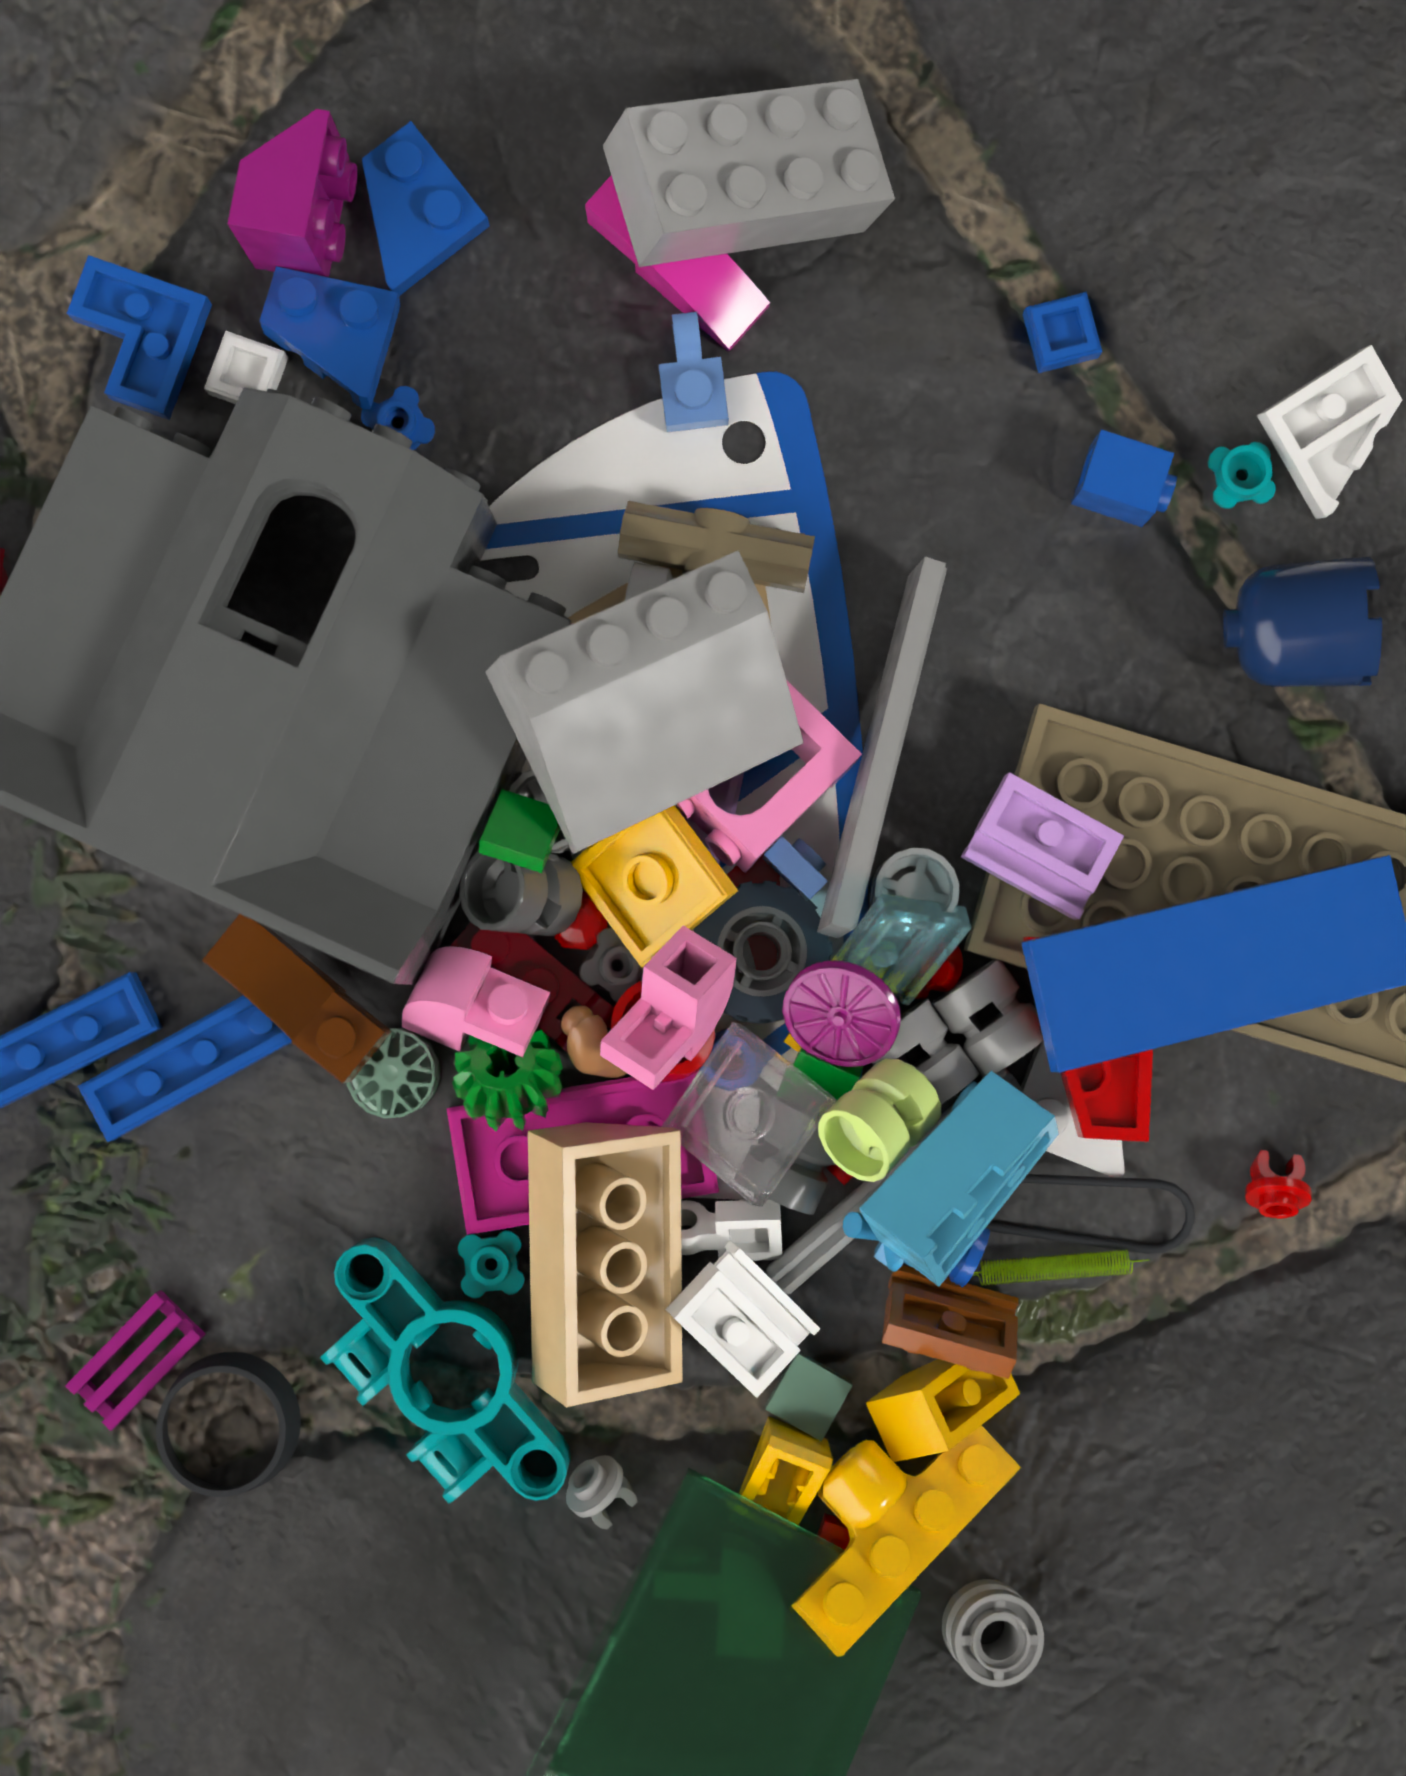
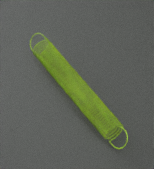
[972,1249,1149,1286]

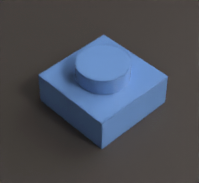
[762,836,828,901]

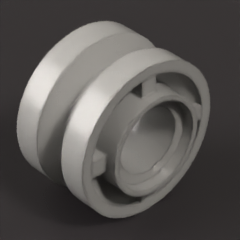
[942,1579,1044,1687]

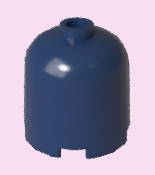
[1223,557,1382,687]

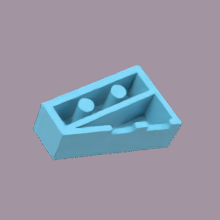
[859,1070,1059,1287]

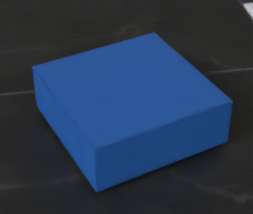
[1023,292,1102,373]

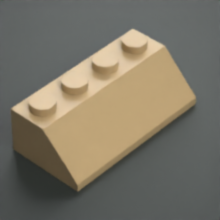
[528,1122,682,1407]

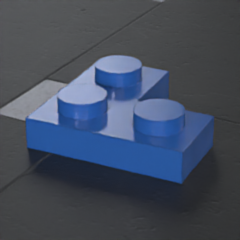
[66,255,212,420]

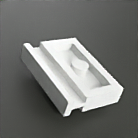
[665,1240,820,1398]

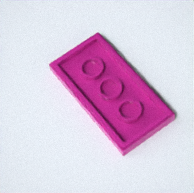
[446,1070,719,1235]

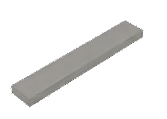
[817,557,947,938]

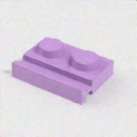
[961,773,1124,920]

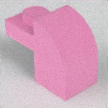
[600,925,737,1090]
[402,947,550,1057]

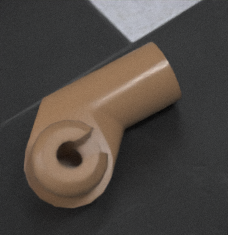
[561,1005,627,1079]

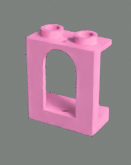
[675,681,862,873]

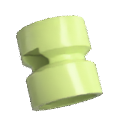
[818,1059,941,1182]

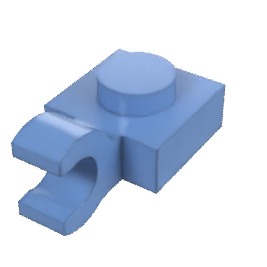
[659,312,729,432]

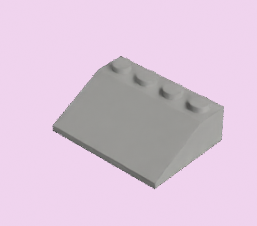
[485,551,804,854]

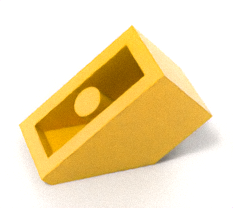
[865,1359,1020,1462]

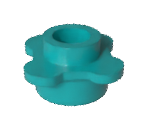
[1207,442,1276,509]
[458,1230,525,1298]

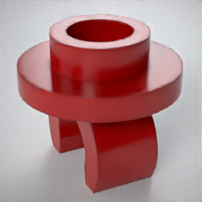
[1245,1150,1312,1219]

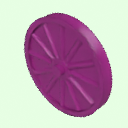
[783,960,901,1067]

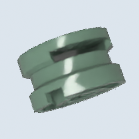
[347,1028,442,1118]

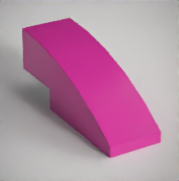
[585,175,770,352]

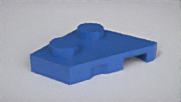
[362,121,490,296]
[260,266,400,410]

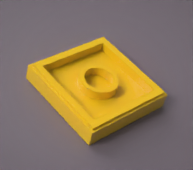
[572,805,738,968]

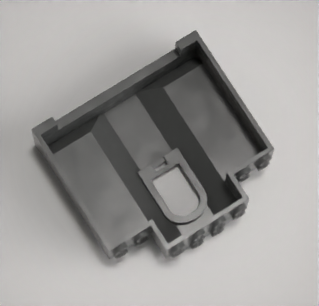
[0,388,572,985]

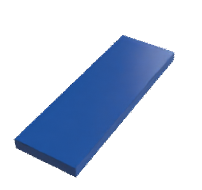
[1021,855,1406,1073]

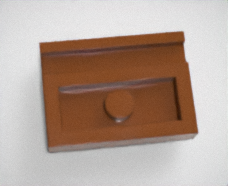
[882,1265,1019,1379]

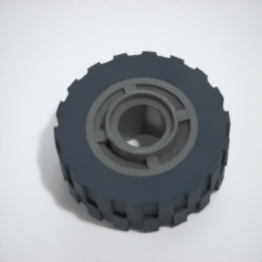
[694,880,833,1024]

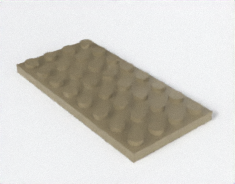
[963,703,1406,1083]

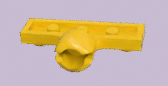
[791,1425,1021,1657]

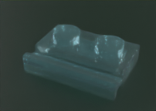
[831,893,971,1005]

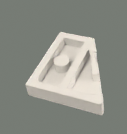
[1257,345,1402,519]

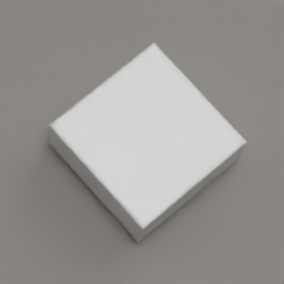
[204,331,289,404]

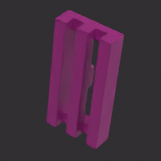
[65,1290,206,1431]

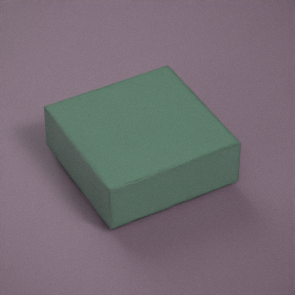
[765,1352,853,1442]

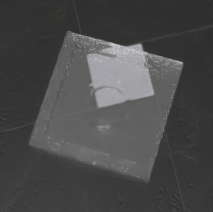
[661,1022,837,1207]

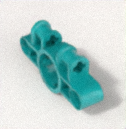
[320,1237,571,1504]

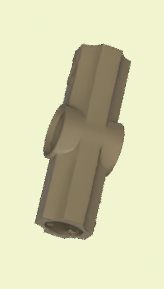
[617,501,815,593]

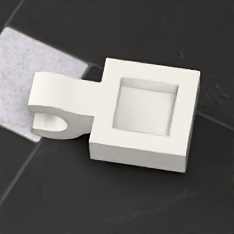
[681,1198,782,1261]

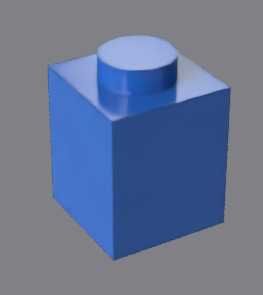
[1071,429,1177,527]

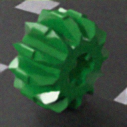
[452,1030,563,1131]

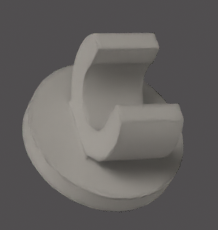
[566,1455,638,1529]

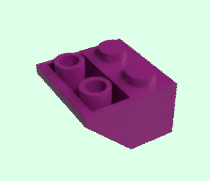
[227,109,357,278]

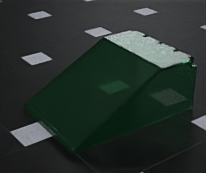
[525,1468,921,1776]

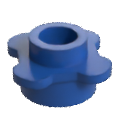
[361,386,435,450]

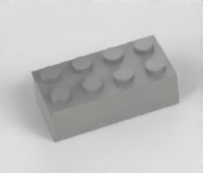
[603,79,895,267]

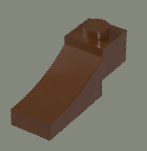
[202,914,392,1084]

